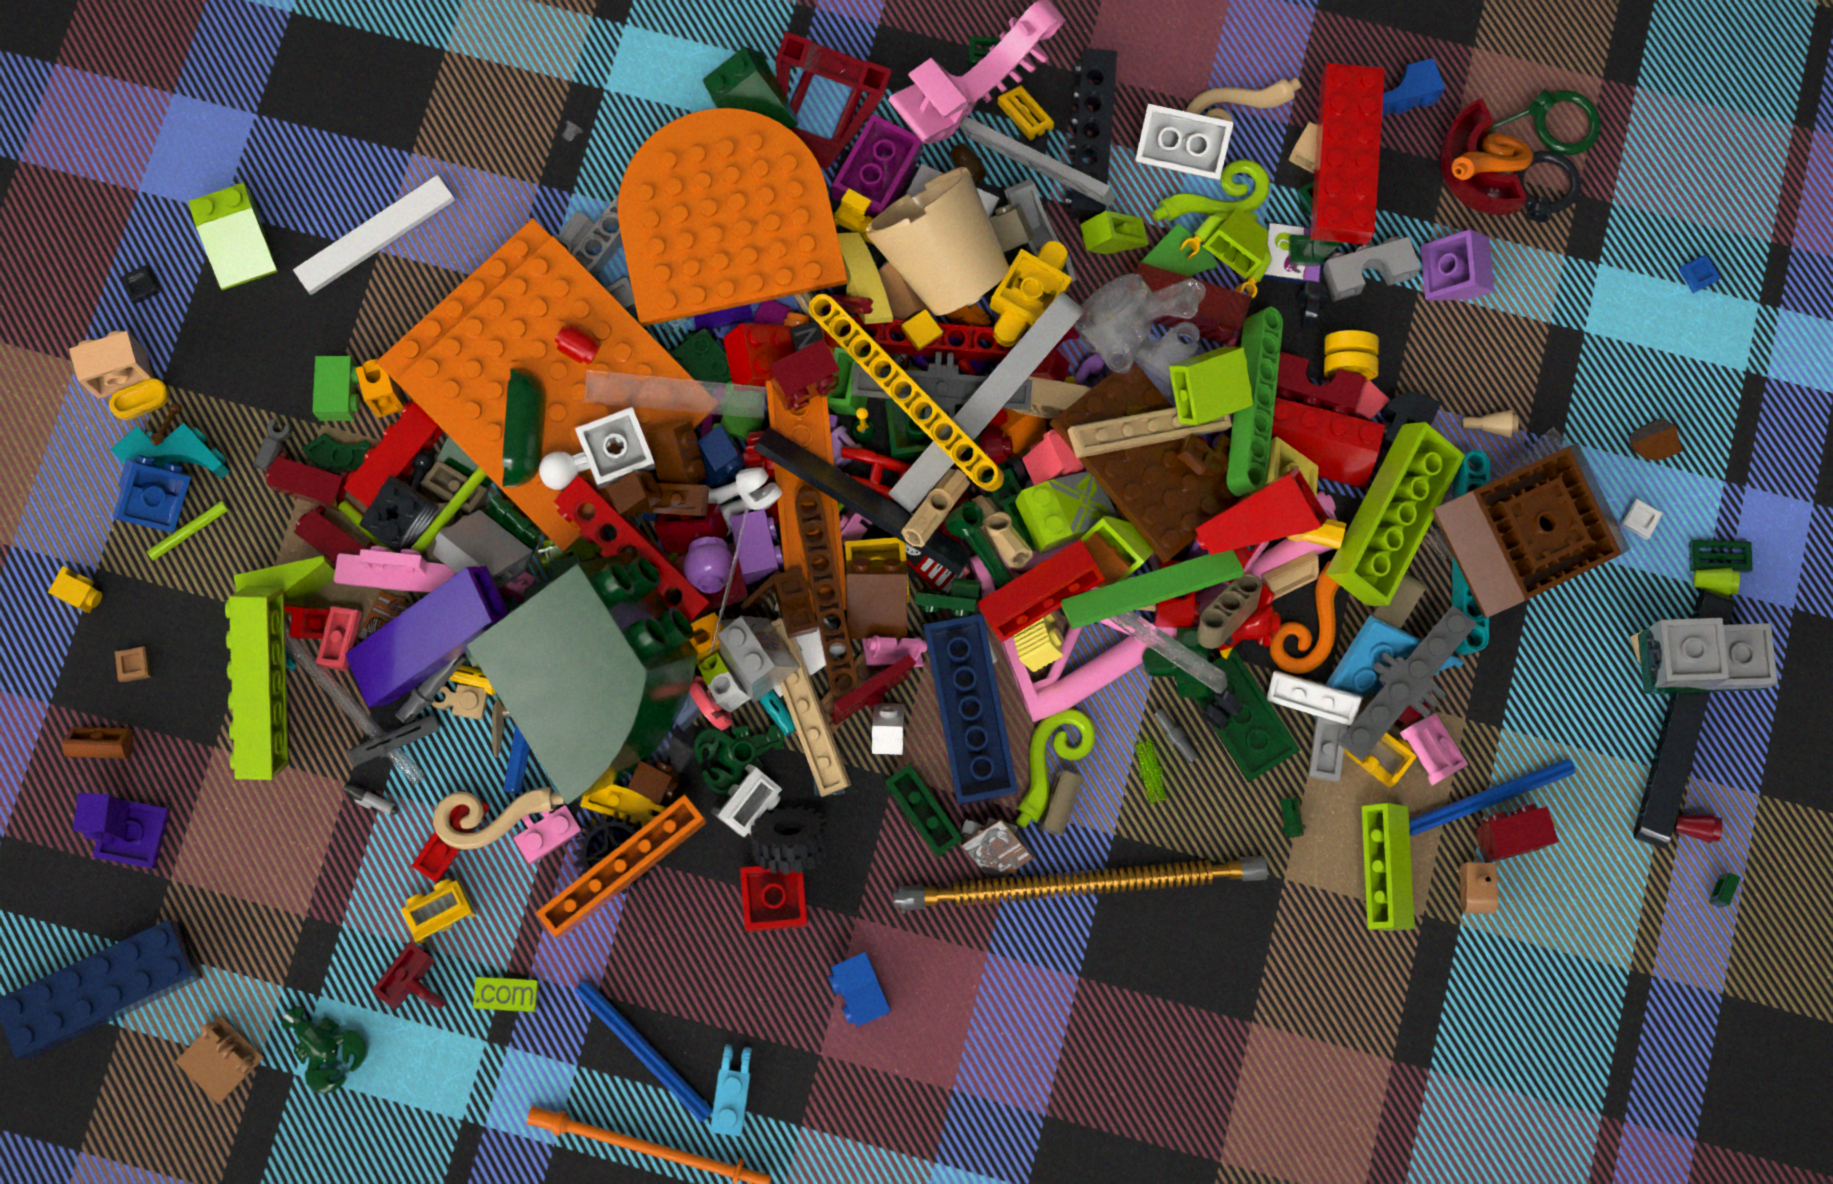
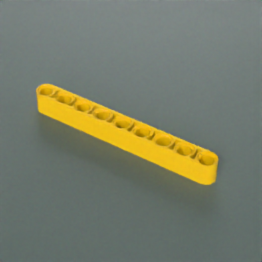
[809,294,1004,492]

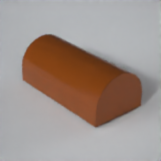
[61,727,133,759]

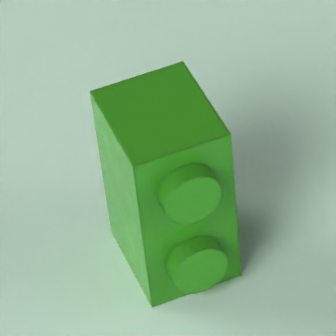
[827,347,868,415]
[312,356,360,421]

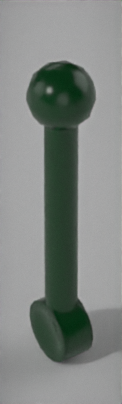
[1488,103,1541,134]

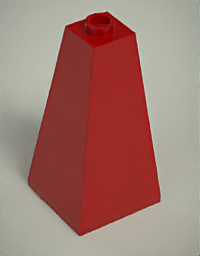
[1195,466,1328,555]

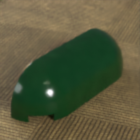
[502,368,546,487]

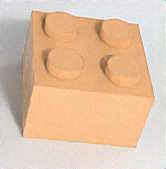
[69,331,154,399]

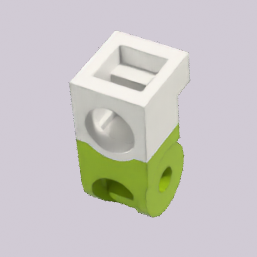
[698,651,750,712]

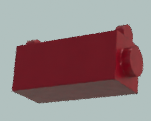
[265,452,349,512]
[293,505,376,565]

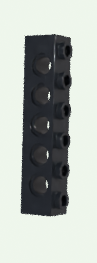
[1065,48,1117,220]

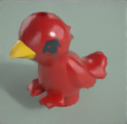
[1216,582,1281,659]

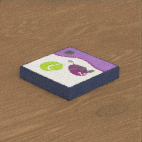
[1262,222,1322,285]

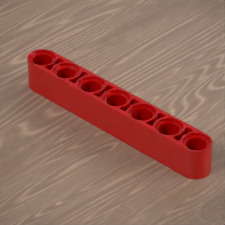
[824,316,1025,363]

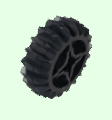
[572,812,654,895]

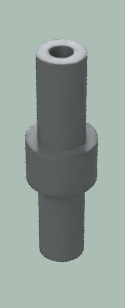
[1153,708,1199,764]

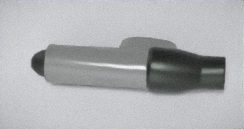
[343,782,398,815]

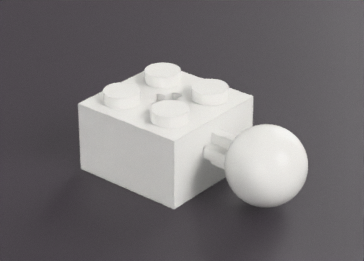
[539,407,655,490]

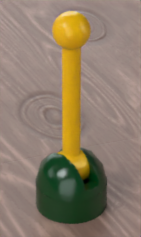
[852,408,875,444]

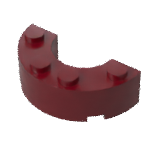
[1440,98,1527,215]

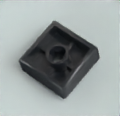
[359,475,439,553]

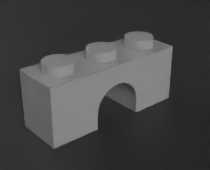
[1322,237,1420,302]

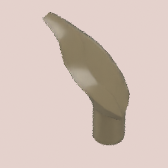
[492,701,511,758]

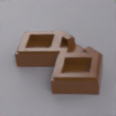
[1177,433,1231,475]

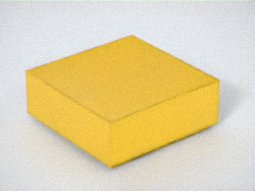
[901,309,943,351]

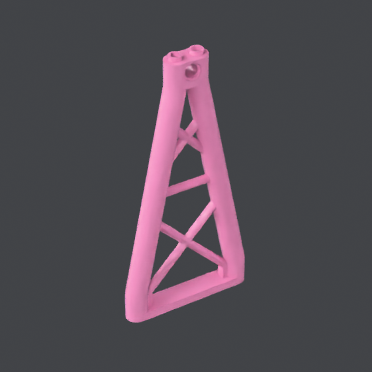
[969,491,1347,723]

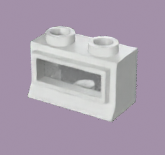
[711,764,782,837]

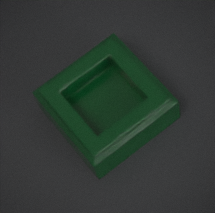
[1709,873,1741,908]

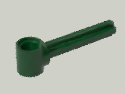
[945,502,1013,588]

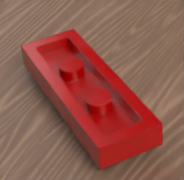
[411,790,491,883]

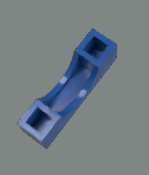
[1382,58,1445,117]

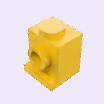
[48,566,102,613]

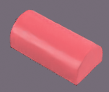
[316,606,363,671]

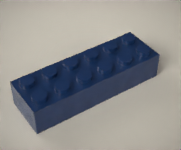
[924,613,1018,807]
[0,919,202,1059]

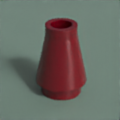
[1674,813,1722,844]

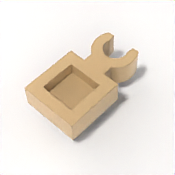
[432,685,489,720]

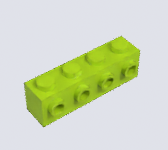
[1362,803,1415,931]

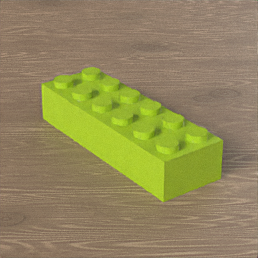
[1325,422,1465,606]
[225,586,289,780]

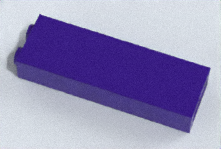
[346,566,509,707]

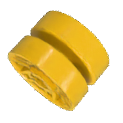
[1324,330,1379,381]

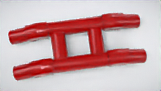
[841,446,941,509]

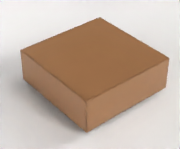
[115,646,151,683]

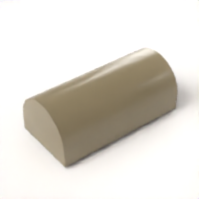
[421,460,488,515]
[1038,770,1083,836]

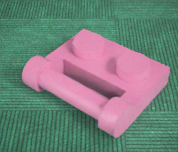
[1400,713,1468,785]

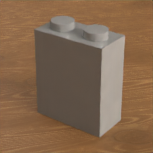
[433,509,533,590]

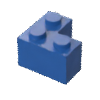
[828,952,891,1028]

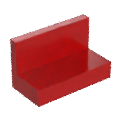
[284,604,330,639]

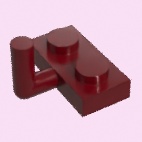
[371,941,446,1010]

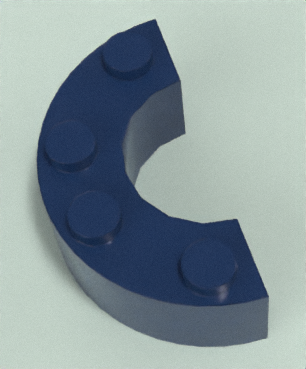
[641,425,744,521]

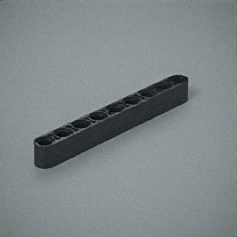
[1633,588,1735,849]

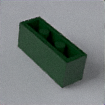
[885,764,963,860]

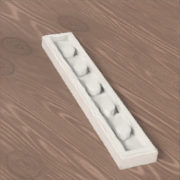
[293,175,455,295]

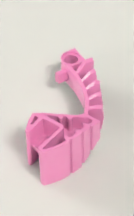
[888,0,1065,144]

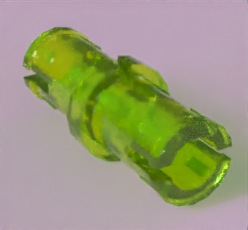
[1134,741,1167,804]

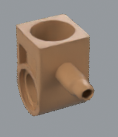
[1460,862,1498,914]

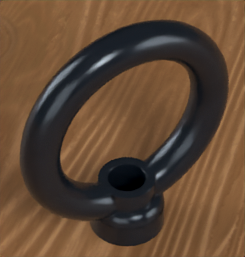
[1513,151,1581,223]

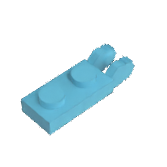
[710,1044,752,1137]

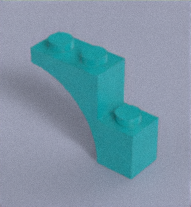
[110,423,230,479]

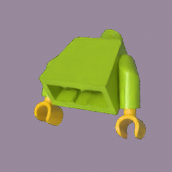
[1179,209,1272,301]

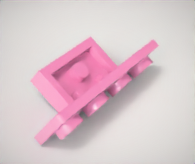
[334,546,457,593]

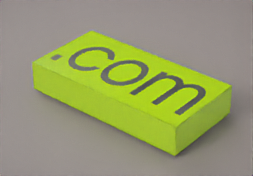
[473,977,539,1012]

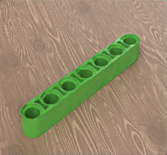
[1227,307,1283,497]

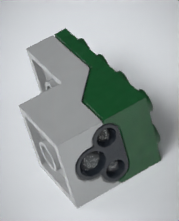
[1638,618,1778,694]

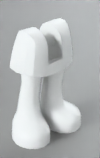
[708,467,782,536]

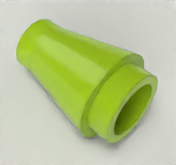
[1693,567,1740,596]

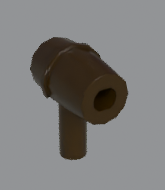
[945,143,988,185]

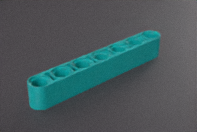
[1452,450,1490,656]

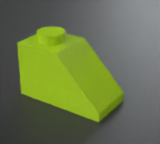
[1080,210,1149,254]

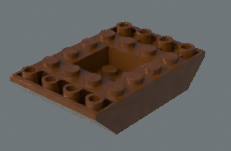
[1432,442,1630,619]

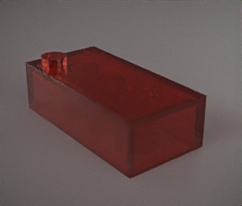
[1123,262,1252,347]

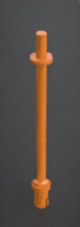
[527,1105,772,1184]

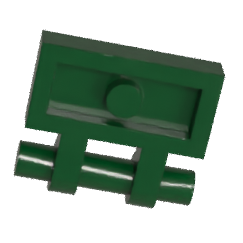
[486,494,541,562]

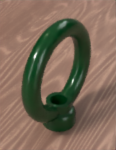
[1531,88,1601,155]

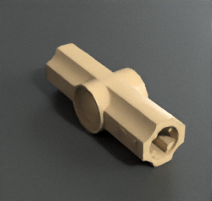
[901,468,970,548]
[972,495,1033,570]

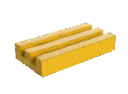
[997,85,1054,140]

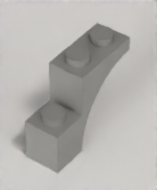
[1005,178,1076,282]

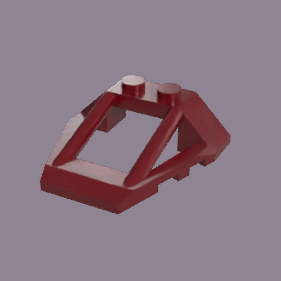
[776,31,893,170]

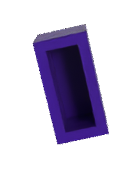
[73,793,130,844]

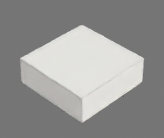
[1621,499,1663,540]

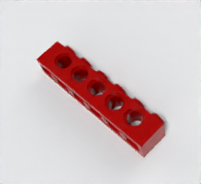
[553,475,714,624]

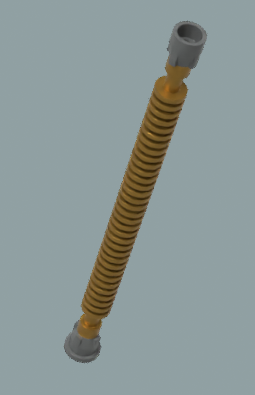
[893,855,1267,914]

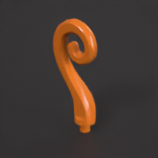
[1452,133,1533,180]
[1269,561,1340,674]

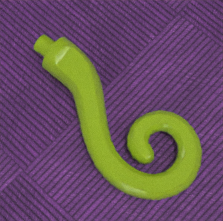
[1152,159,1270,222]
[1015,708,1096,829]

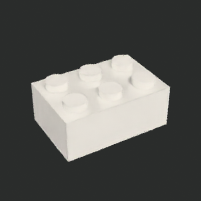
[1135,104,1233,181]

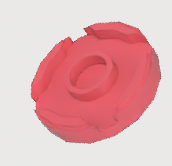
[689,676,733,730]

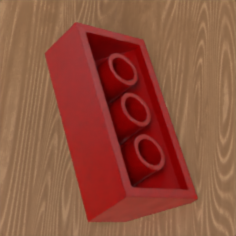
[1271,397,1385,489]

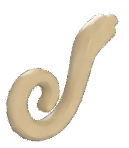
[1185,78,1301,133]
[433,787,565,850]

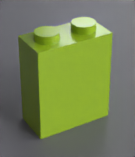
[1169,346,1253,425]

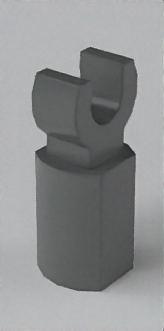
[253,419,292,471]

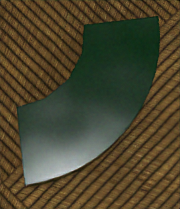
[301,433,371,475]

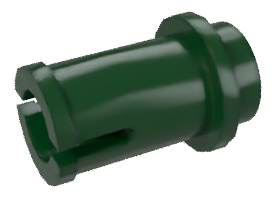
[1280,798,1306,838]

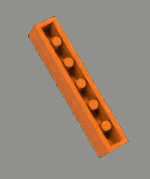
[536,795,707,940]

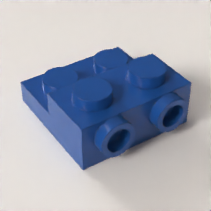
[113,454,191,533]

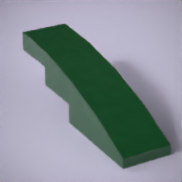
[968,455,1037,552]

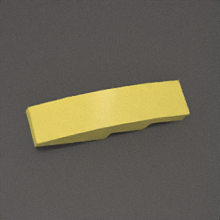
[837,232,893,324]

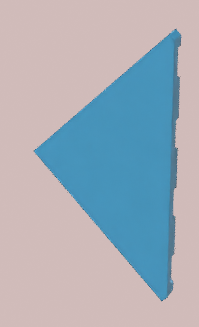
[1312,615,1464,717]

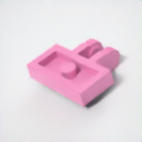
[514,805,582,865]

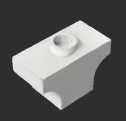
[872,703,904,755]

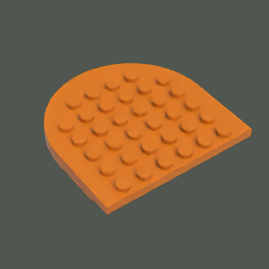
[618,108,848,327]

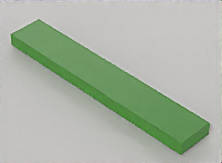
[1061,550,1244,630]

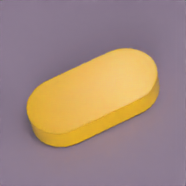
[109,378,169,420]

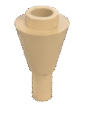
[1463,409,1518,439]

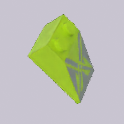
[1015,471,1119,555]

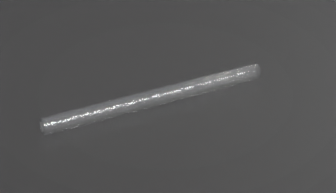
[285,627,425,785]

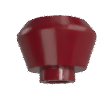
[979,427,1013,465]

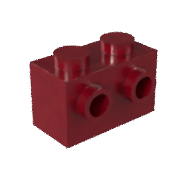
[654,503,729,553]

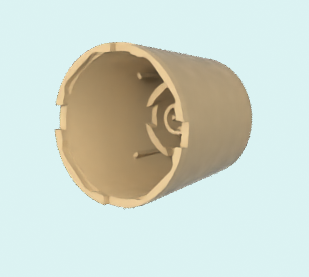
[866,167,1010,316]

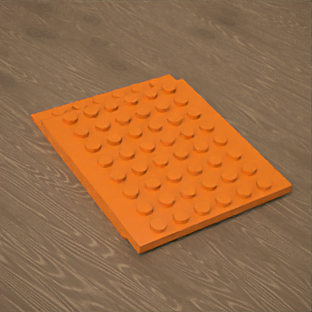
[376,218,719,553]

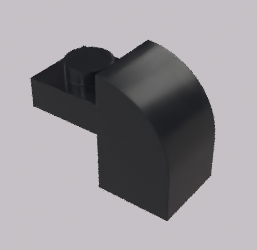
[1380,392,1442,451]

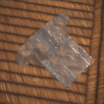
[562,120,583,142]

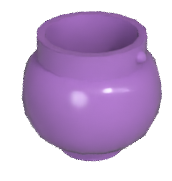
[683,537,735,593]

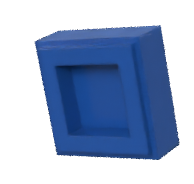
[1679,254,1721,294]

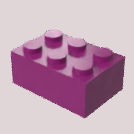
[832,114,923,219]

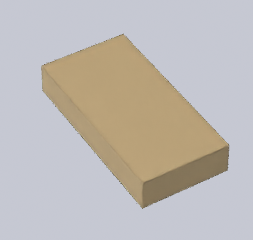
[1262,551,1319,600]

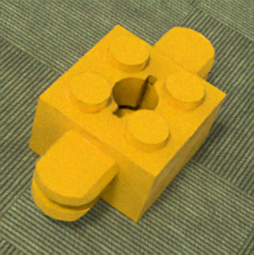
[989,241,1072,347]

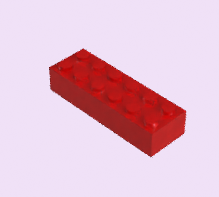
[1310,63,1385,245]

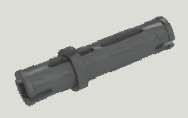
[395,653,468,725]
[346,714,440,767]

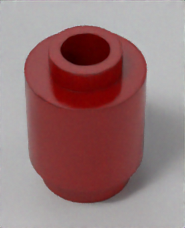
[554,324,601,365]

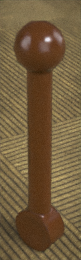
[150,403,181,445]

